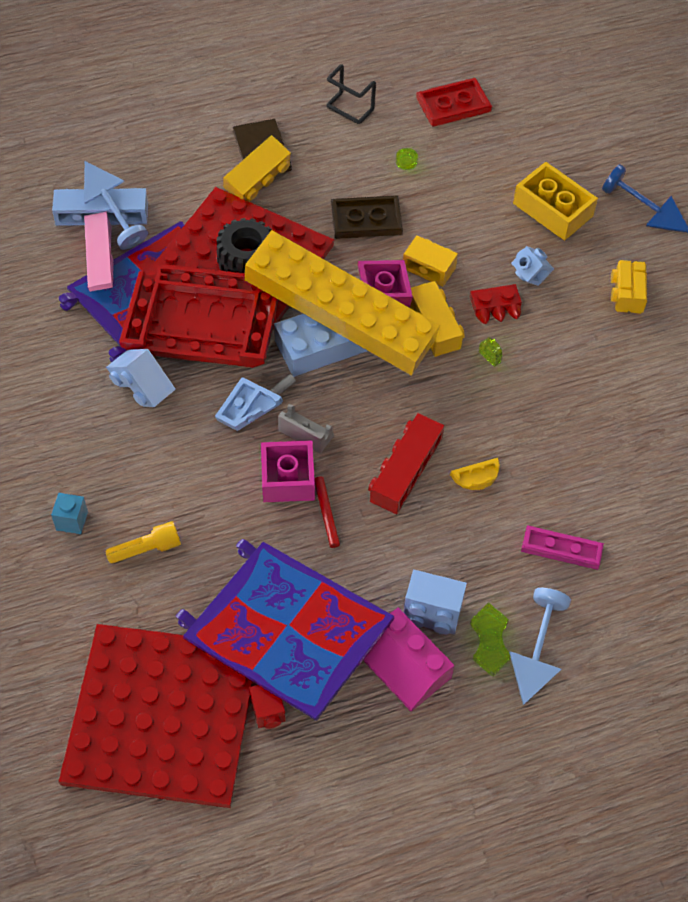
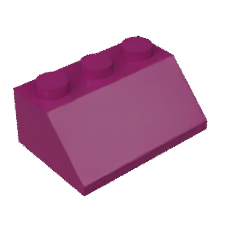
[363,607,454,712]

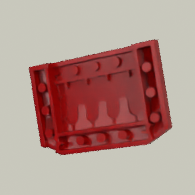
[119,265,279,368]

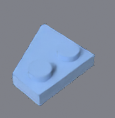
[215,377,283,431]

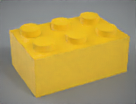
[513,162,598,241]

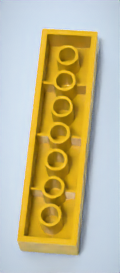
[245,230,440,376]

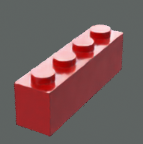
[368,413,445,515]

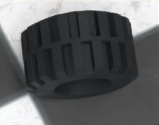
[217,218,272,273]

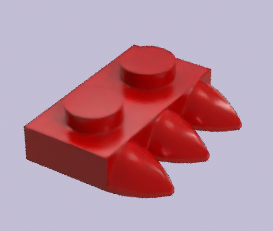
[470,284,522,324]

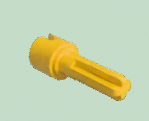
[106,521,181,564]

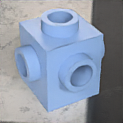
[511,246,554,286]

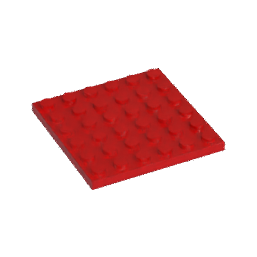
[146,187,334,331]
[58,624,253,808]

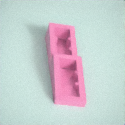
[84,211,113,292]

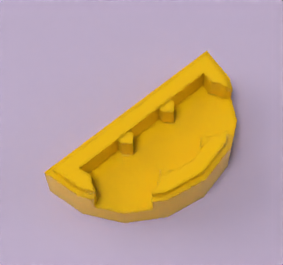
[450,458,500,490]

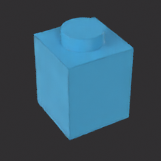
[51,492,88,534]

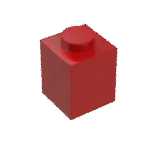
[249,685,285,729]

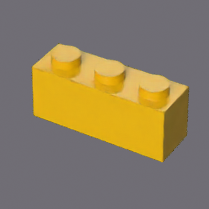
[223,135,291,201]
[410,281,465,357]

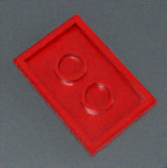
[416,77,492,127]

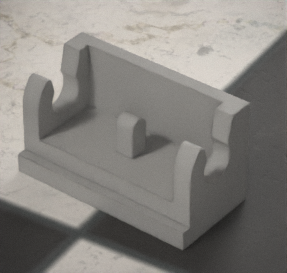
[278,404,334,454]

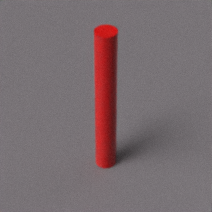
[314,476,340,548]

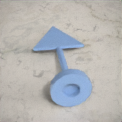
[84,161,148,250]
[509,588,571,705]

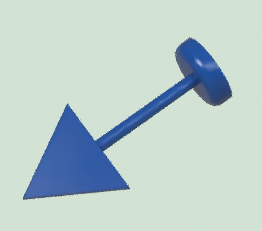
[602,164,688,233]

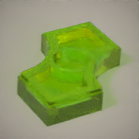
[470,602,511,677]

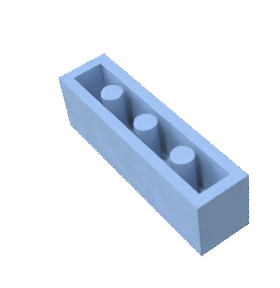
[52,188,148,226]

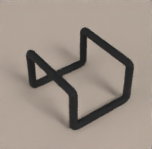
[326,64,376,124]

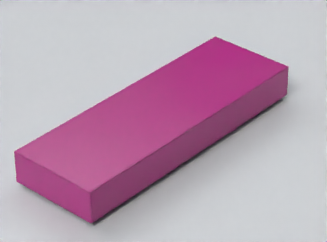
[521,525,604,570]

